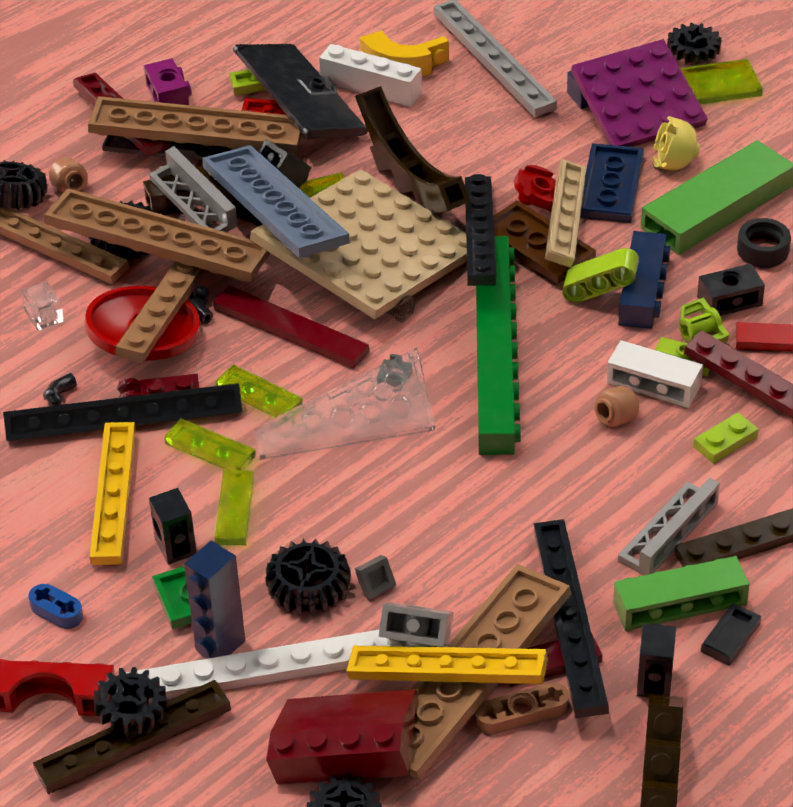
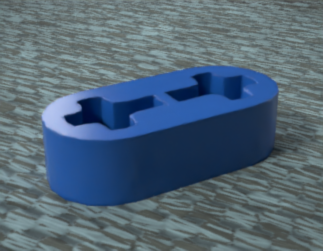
[28,584,83,629]

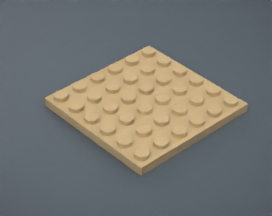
[250,169,467,319]

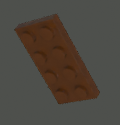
[493,200,596,285]

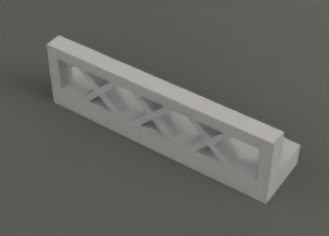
[149,147,238,232]
[618,477,720,575]

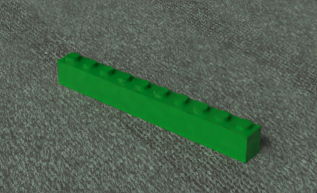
[476,236,521,455]

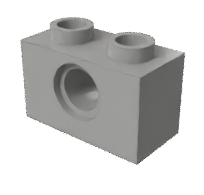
[378,602,454,647]

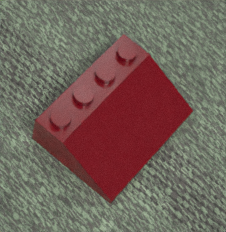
[266,689,418,784]

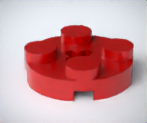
[514,165,556,212]

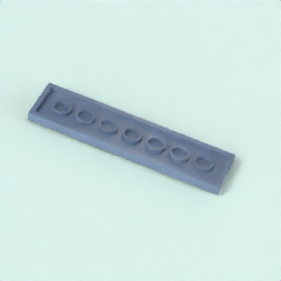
[202,145,350,258]

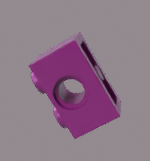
[144,58,192,105]

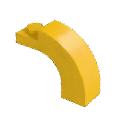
[359,30,449,76]

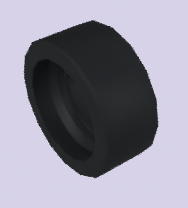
[737,218,791,268]

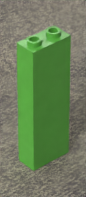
[641,140,793,255]

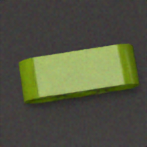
[562,248,639,303]

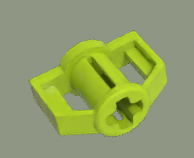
[679,297,730,343]

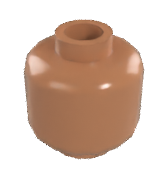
[49,157,88,193]
[595,386,639,427]

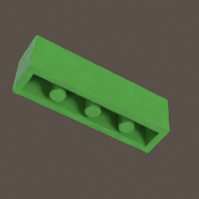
[613,556,750,631]

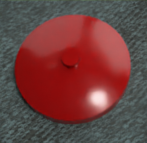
[85,286,200,361]

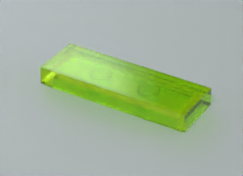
[215,364,303,422]
[164,418,256,475]
[214,470,254,546]

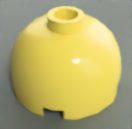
[653,116,700,171]

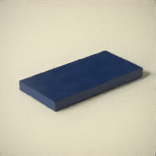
[580,143,644,223]

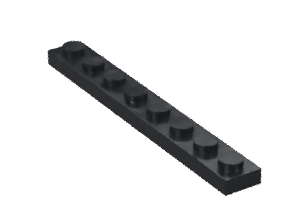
[465,174,496,286]
[3,383,243,441]
[533,519,609,719]

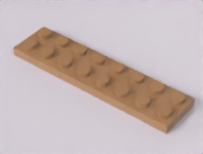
[88,96,302,154]
[44,189,270,282]
[409,564,571,780]

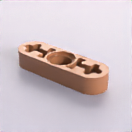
[476,683,569,734]

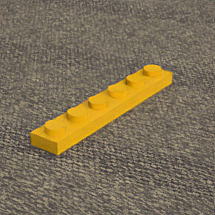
[89,422,136,565]
[346,645,548,684]

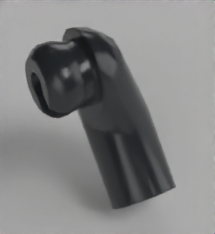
[189,286,213,324]
[43,373,77,406]

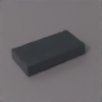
[701,603,762,666]

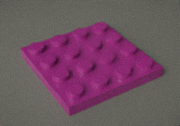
[571,39,708,147]

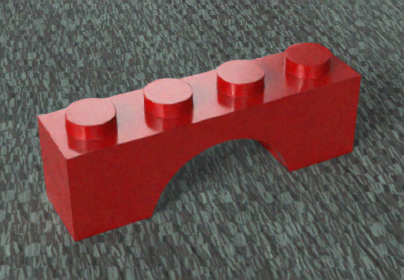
[0,659,116,716]

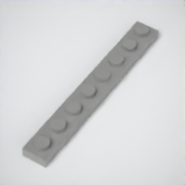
[434,0,557,117]

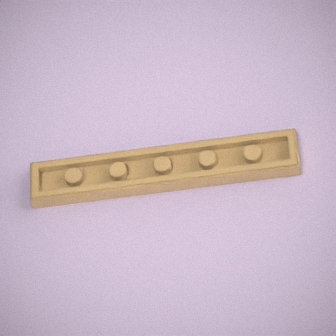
[545,159,586,268]

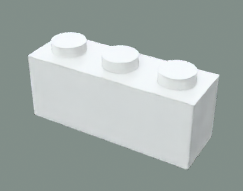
[607,340,703,408]

